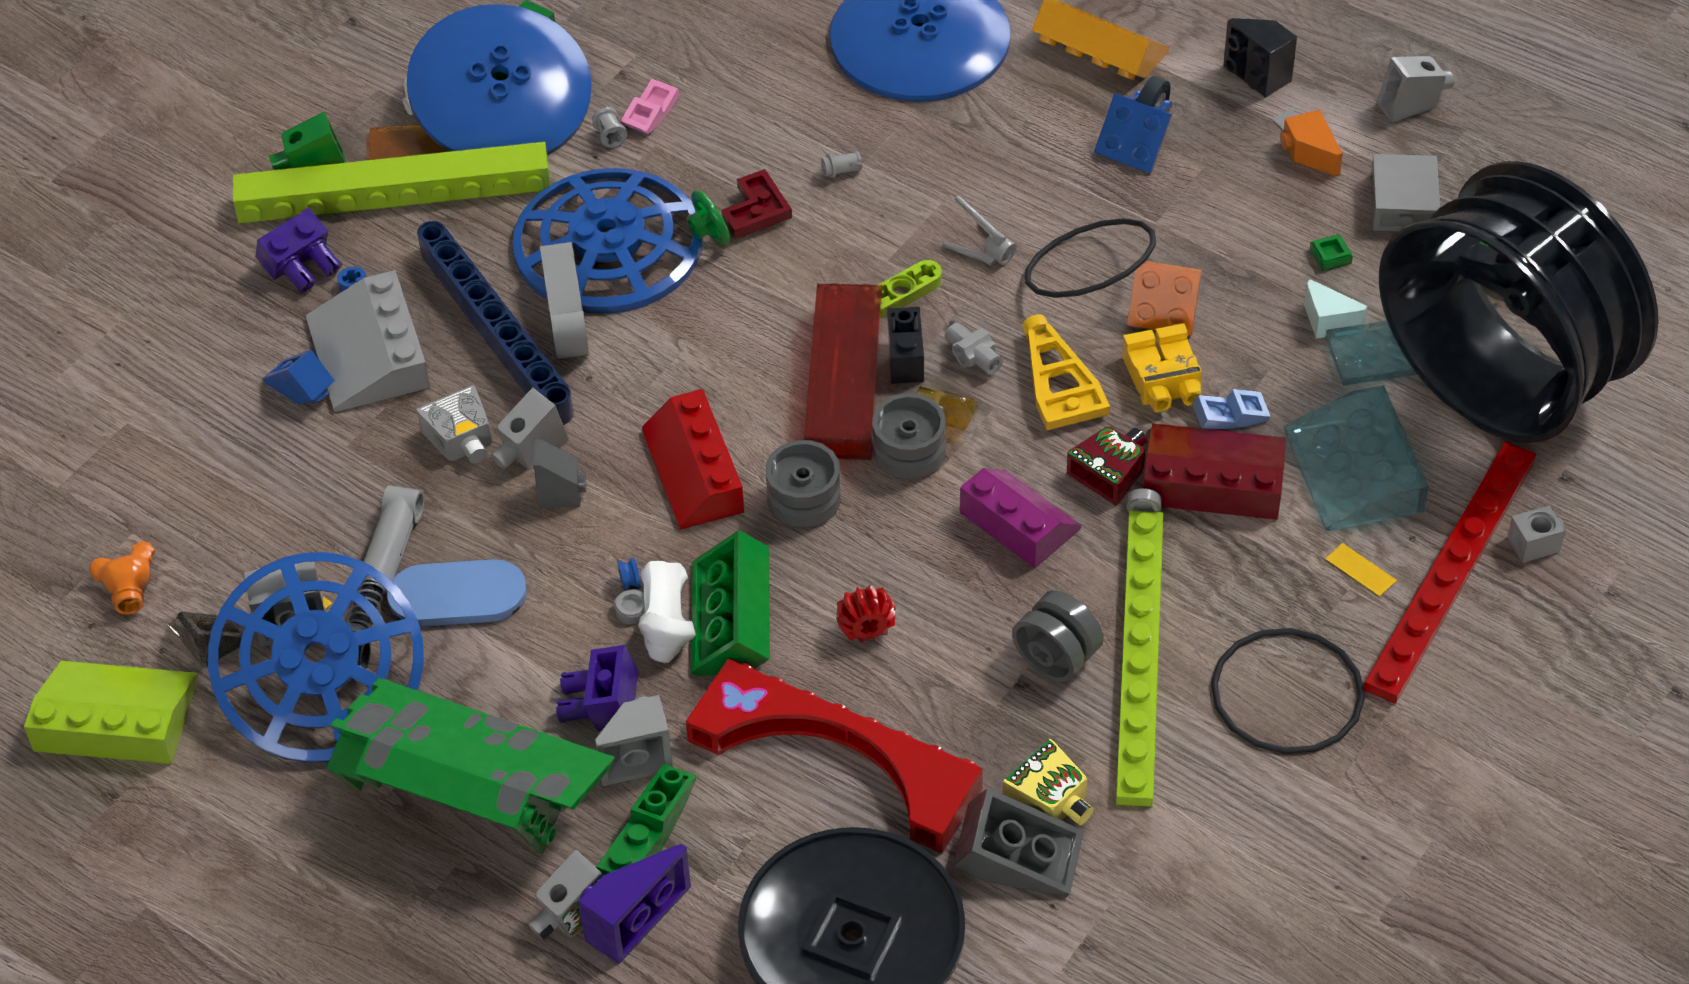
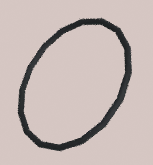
[1025,218,1156,298]
[1211,628,1365,754]

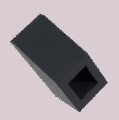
[887,307,924,384]

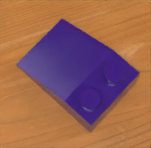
[579,844,691,964]

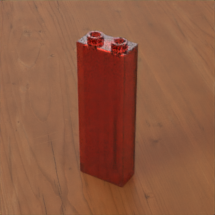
[804,283,883,460]

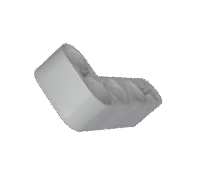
[540,242,589,359]

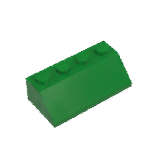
[691,530,770,676]

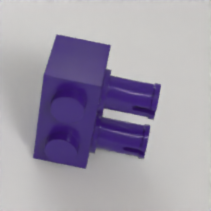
[255,208,342,293]
[556,645,638,732]

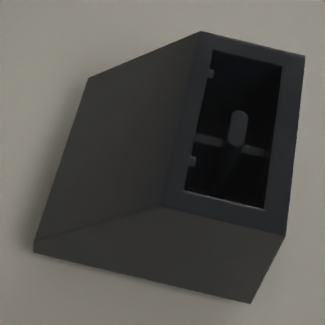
[1223,18,1297,98]

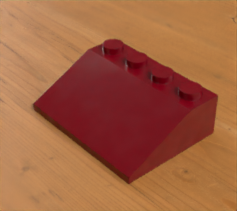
[1143,423,1286,520]

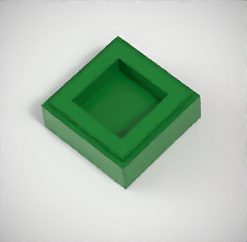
[1310,234,1353,271]

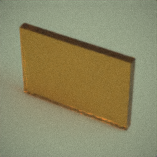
[369,124,449,160]

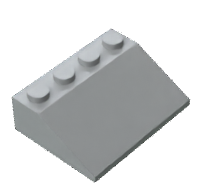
[305,270,430,413]

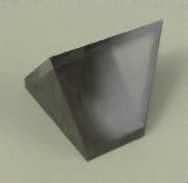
[168,612,243,668]

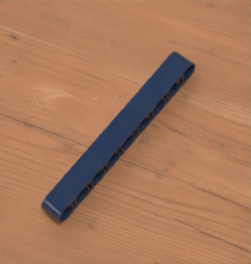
[417,221,574,425]

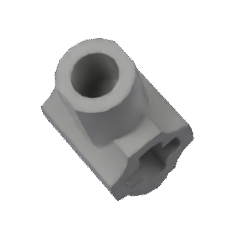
[945,322,1003,375]

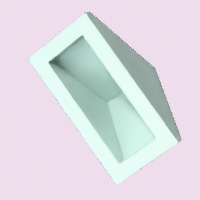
[1304,279,1367,339]

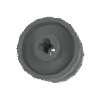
[872,393,946,480]
[766,440,841,528]
[1012,590,1104,682]

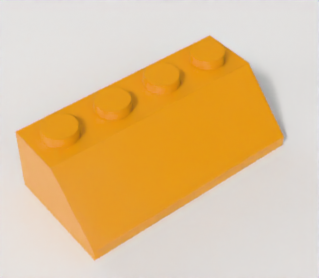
[1031,0,1169,80]

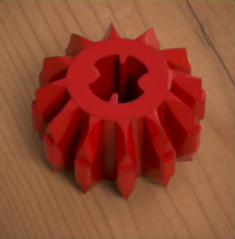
[836,584,896,643]

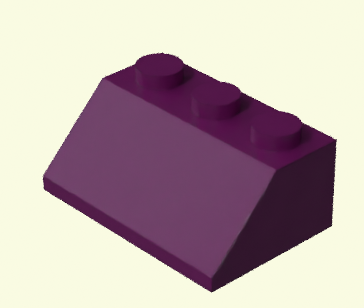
[960,468,1081,568]

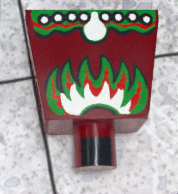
[1066,427,1147,506]

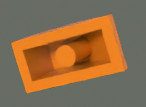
[1280,110,1343,176]

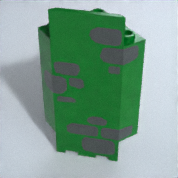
[326,678,615,854]

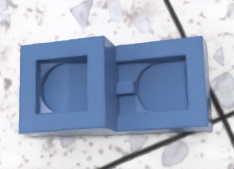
[1192,389,1271,429]

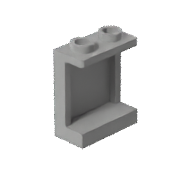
[1370,154,1440,231]

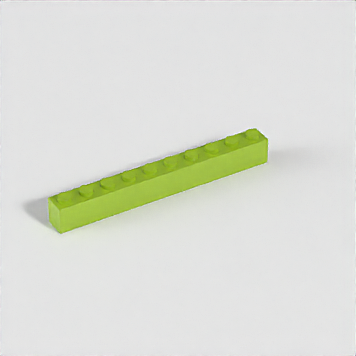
[233,142,550,223]

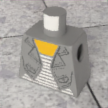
[416,384,492,463]

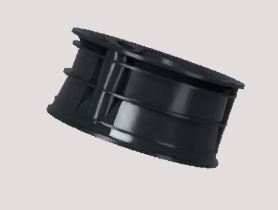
[1379,161,1659,443]

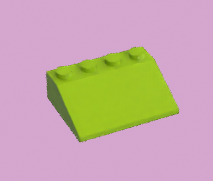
[24,661,198,764]

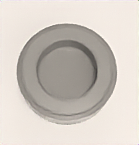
[1126,488,1162,512]
[614,589,645,625]

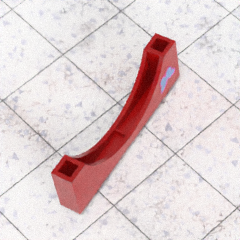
[686,659,983,854]

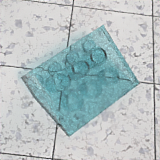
[1284,385,1429,531]

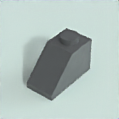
[533,439,587,508]

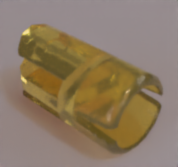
[916,385,978,430]

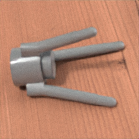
[943,196,1017,267]

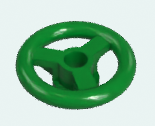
[686,190,730,246]

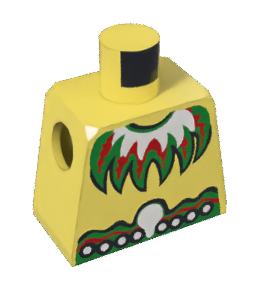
[1003,739,1093,825]

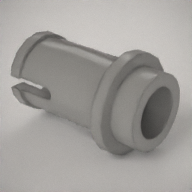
[821,151,862,178]

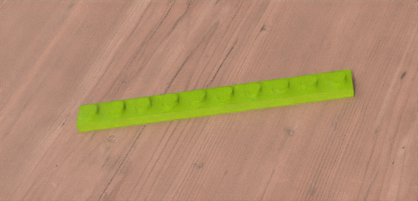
[1116,510,1164,807]

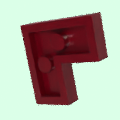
[721,169,792,239]

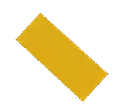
[1325,543,1397,596]

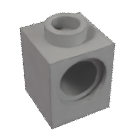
[1507,505,1566,563]

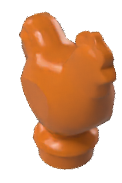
[89,541,156,615]

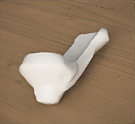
[638,561,696,663]

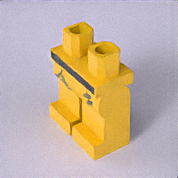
[1122,323,1202,413]

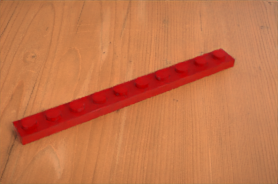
[1364,441,1536,704]

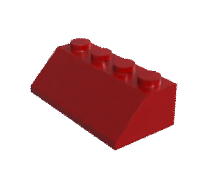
[641,389,745,530]

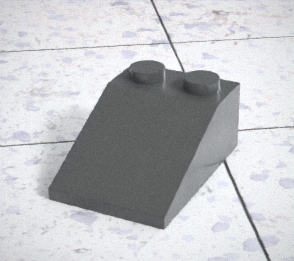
[953,787,1084,897]

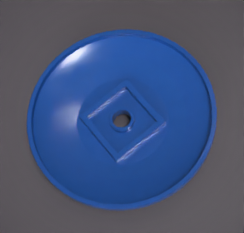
[830,0,1010,101]
[407,4,592,155]

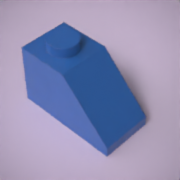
[262,350,335,405]

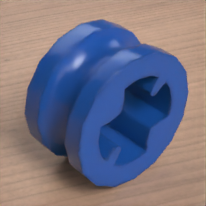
[337,267,366,292]
[617,557,641,591]

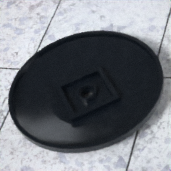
[738,827,965,984]

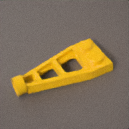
[1022,314,1110,431]

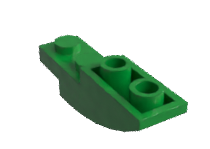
[596,763,696,875]

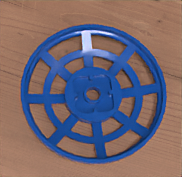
[512,168,703,313]
[208,552,424,763]

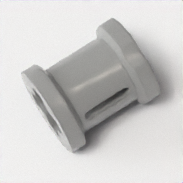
[592,107,627,148]

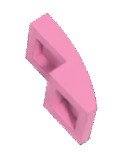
[620,79,680,134]

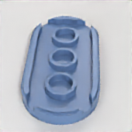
[387,559,527,627]

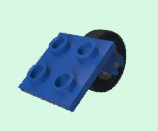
[1094,76,1173,173]

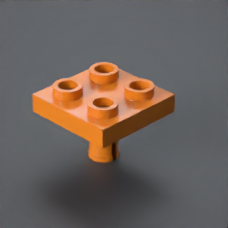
[1127,261,1202,336]

